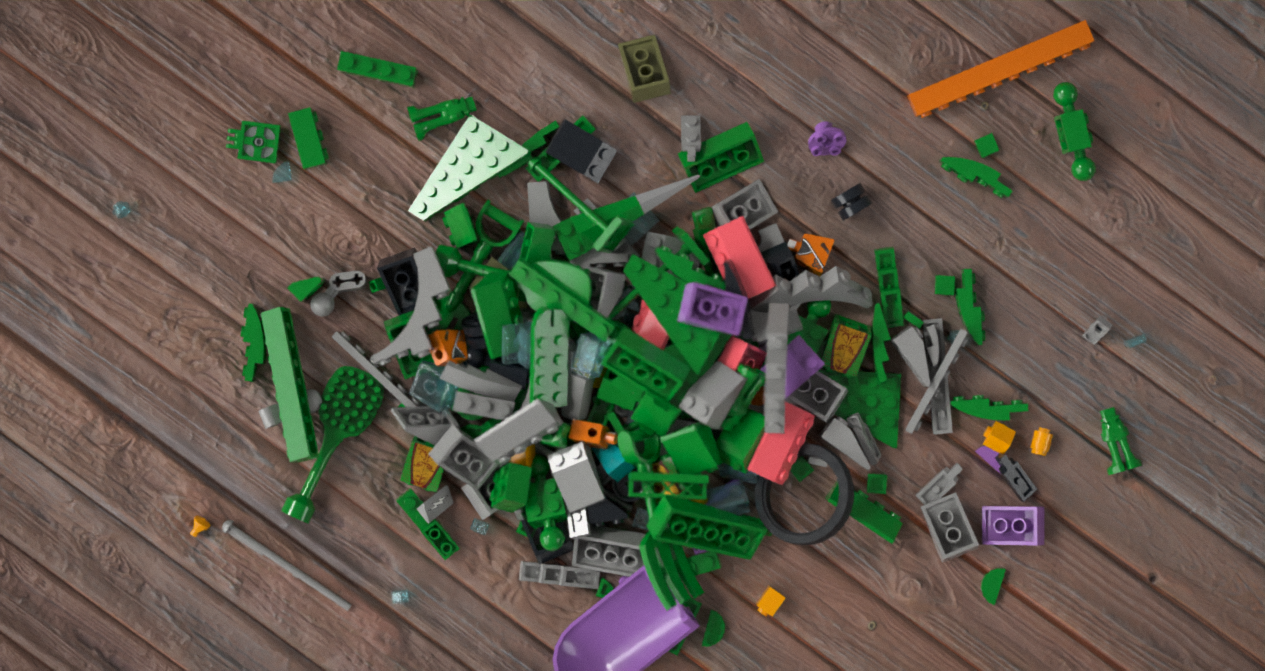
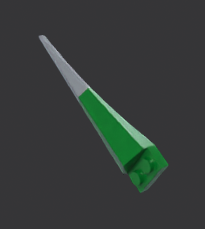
[552,175,700,261]

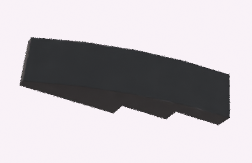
[724,259,754,339]

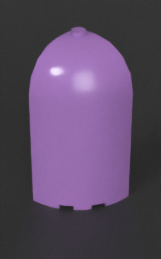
[553,566,700,671]

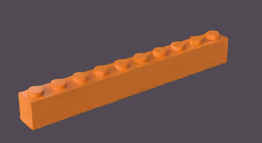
[907,20,1094,118]

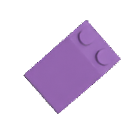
[677,282,748,336]
[760,335,824,399]
[982,506,1044,545]

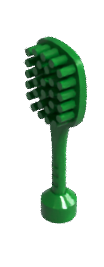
[436,244,592,321]
[281,366,384,524]

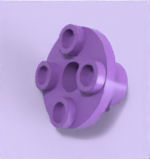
[808,121,846,156]

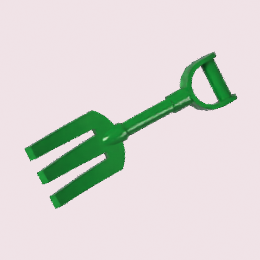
[429,199,524,380]
[618,429,705,611]

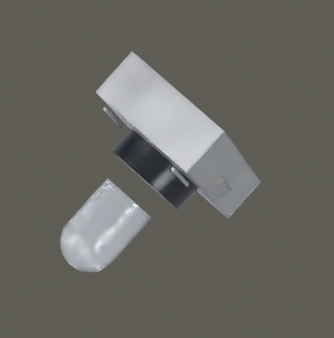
[1082,315,1112,345]

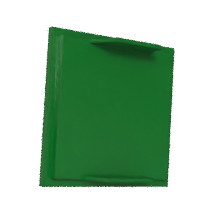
[631,390,681,437]

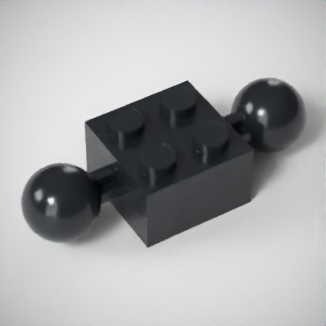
[463,347,531,390]

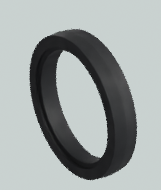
[755,443,854,545]

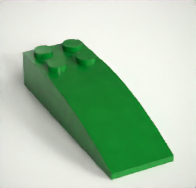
[647,495,768,560]

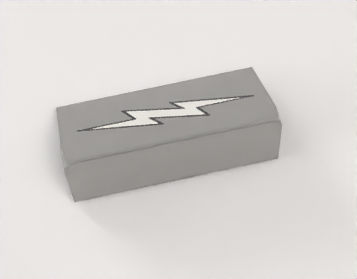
[417,485,454,524]

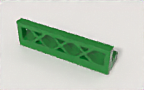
[628,472,709,500]

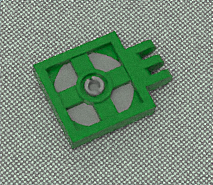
[226,121,281,164]

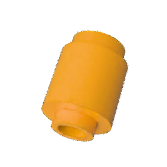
[1030,427,1053,456]

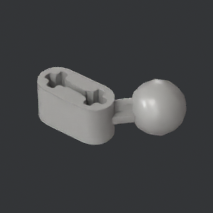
[310,271,368,317]
[258,389,322,429]

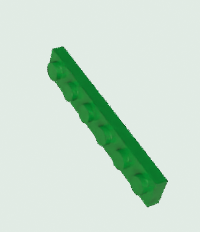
[509,258,617,342]

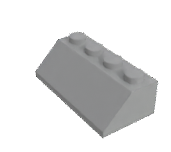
[474,399,563,464]
[572,524,645,577]

